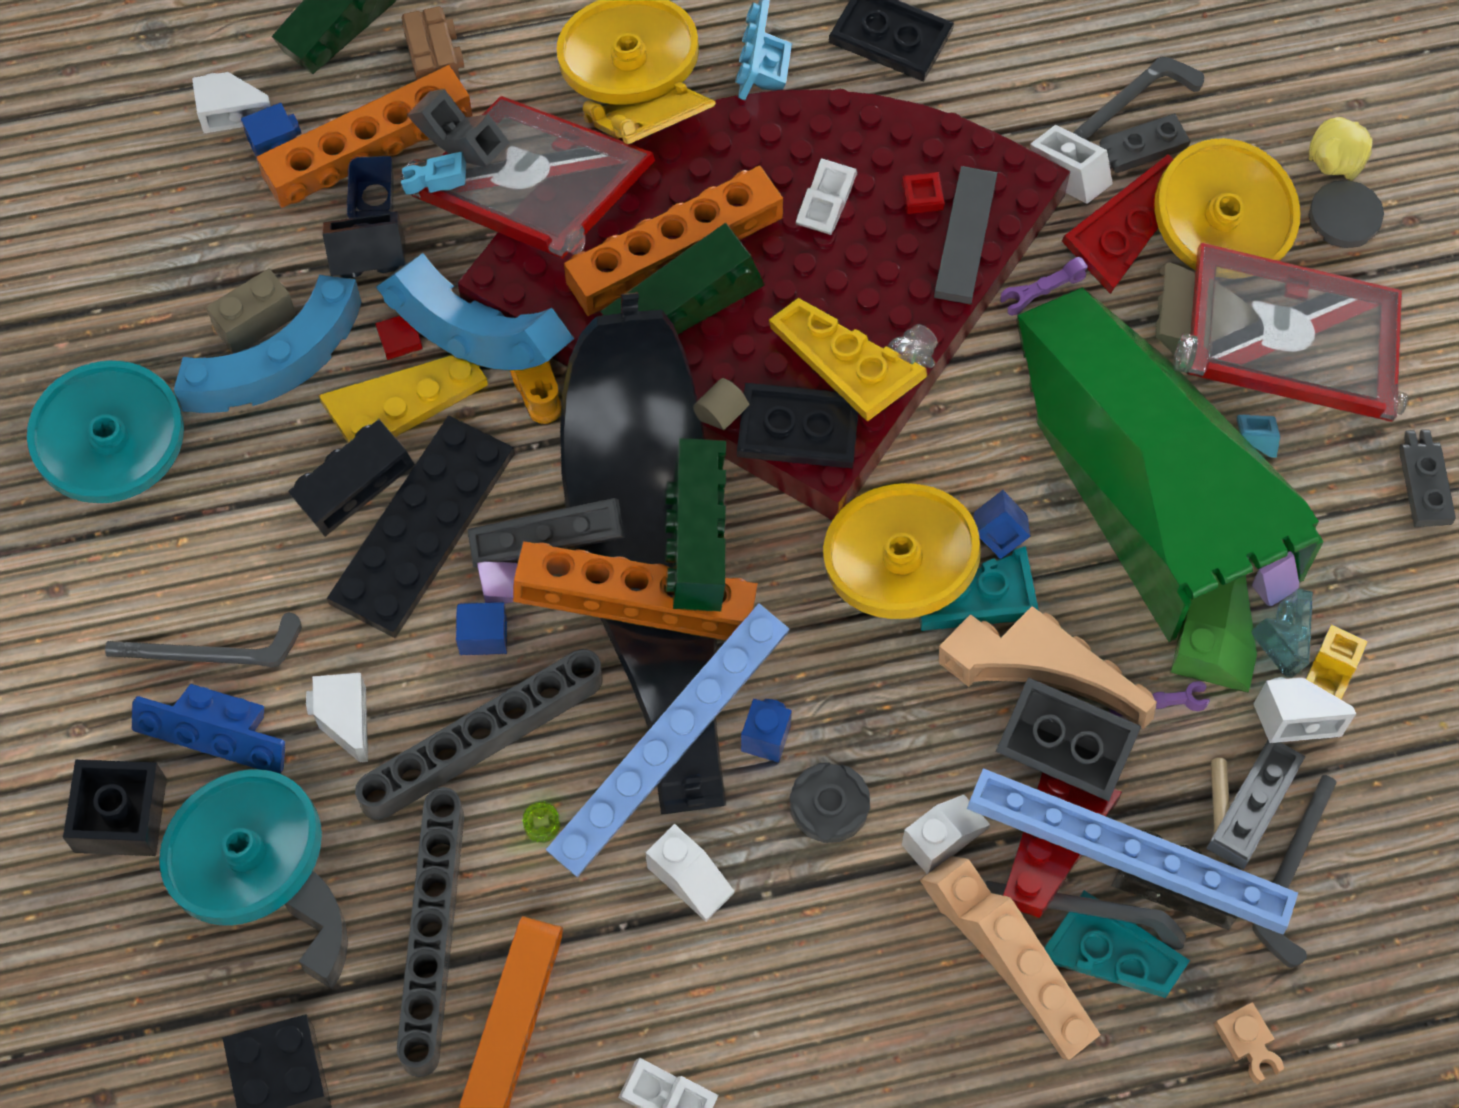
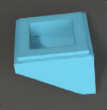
[1237,415,1280,458]

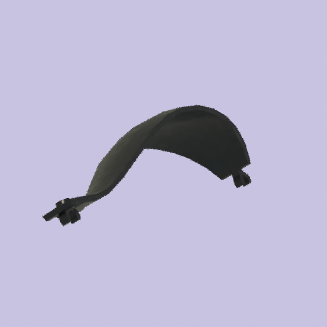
[560,292,726,814]

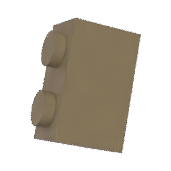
[206,268,296,354]

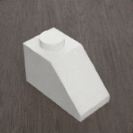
[192,72,271,133]
[1030,125,1113,204]
[306,673,368,762]
[1254,677,1356,743]
[902,795,990,874]
[646,824,734,922]

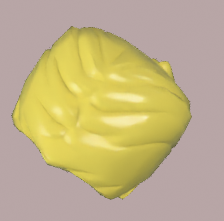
[1309,117,1372,181]

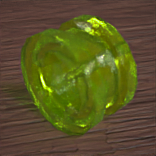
[523,802,560,843]

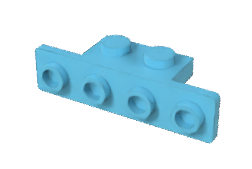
[735,0,792,100]

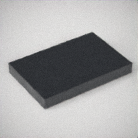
[829,0,954,82]
[737,383,858,469]

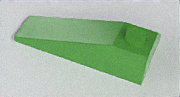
[1170,575,1257,693]

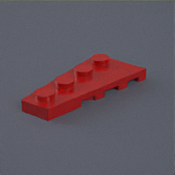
[1062,154,1174,294]
[1003,772,1122,918]

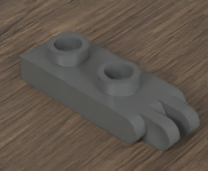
[1099,113,1190,173]
[1400,429,1456,527]

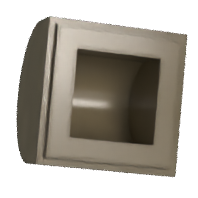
[693,378,750,430]

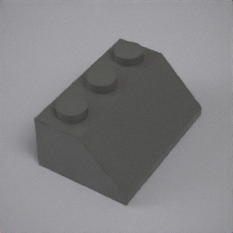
[996,677,1141,802]

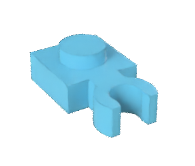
[401,152,466,195]

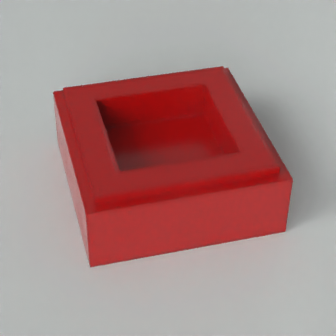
[901,172,945,214]
[375,316,423,360]

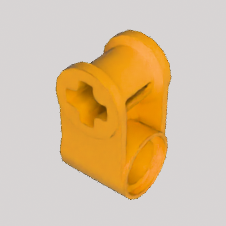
[509,361,562,424]

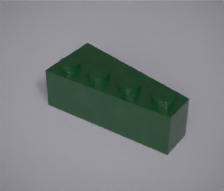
[271,0,397,74]
[600,222,765,335]
[665,438,726,612]

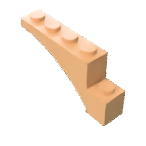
[939,606,1157,730]
[920,856,1101,1060]

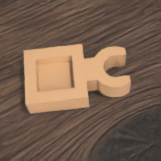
[1214,1002,1284,1085]

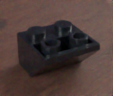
[323,211,405,278]

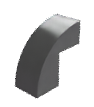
[407,89,510,166]
[285,871,348,989]

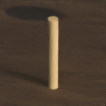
[1211,758,1230,864]

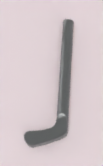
[1073,57,1204,140]
[105,612,302,667]
[1252,775,1337,968]
[985,881,1186,950]

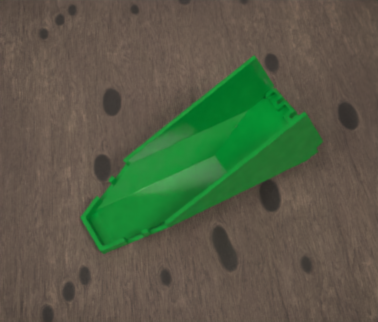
[1016,287,1324,642]

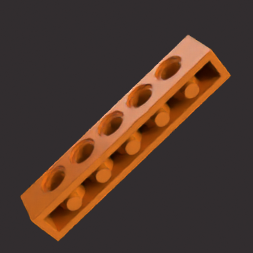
[256,65,473,208]
[564,166,783,316]
[513,541,758,640]

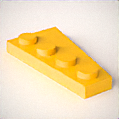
[769,298,927,421]
[318,355,488,443]

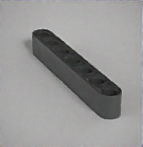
[355,649,602,820]
[397,787,464,1077]

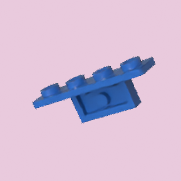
[132,684,285,774]

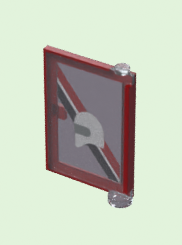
[401,96,655,259]
[1173,243,1408,422]

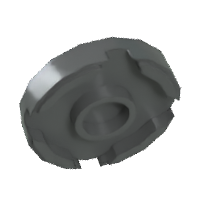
[1308,180,1384,248]
[790,762,870,843]

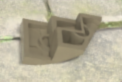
[1155,262,1258,367]

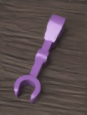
[1000,257,1087,316]
[1109,681,1210,717]

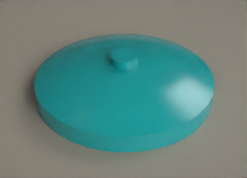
[27,360,184,503]
[159,769,322,925]

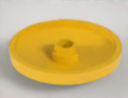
[556,0,699,105]
[1155,138,1301,281]
[823,483,981,619]

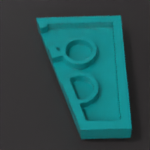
[919,545,1039,631]
[1044,890,1190,998]

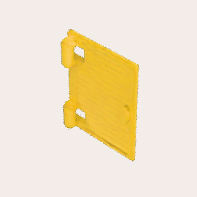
[583,82,716,144]

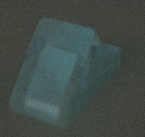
[1251,589,1313,678]

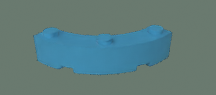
[376,253,574,370]
[174,275,362,413]

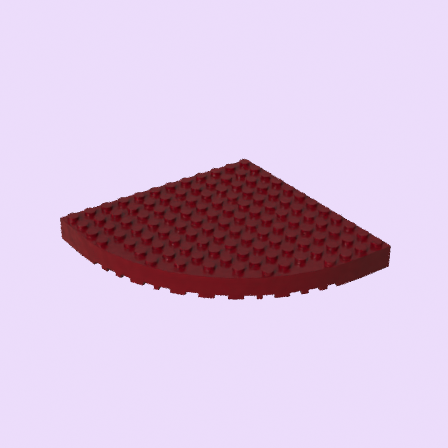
[457,88,1071,520]

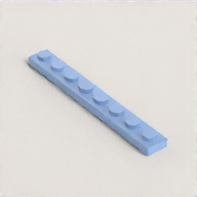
[546,603,790,878]
[967,768,1298,935]

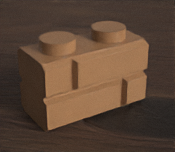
[401,6,465,80]

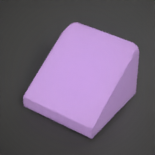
[1252,551,1299,606]
[477,561,517,604]

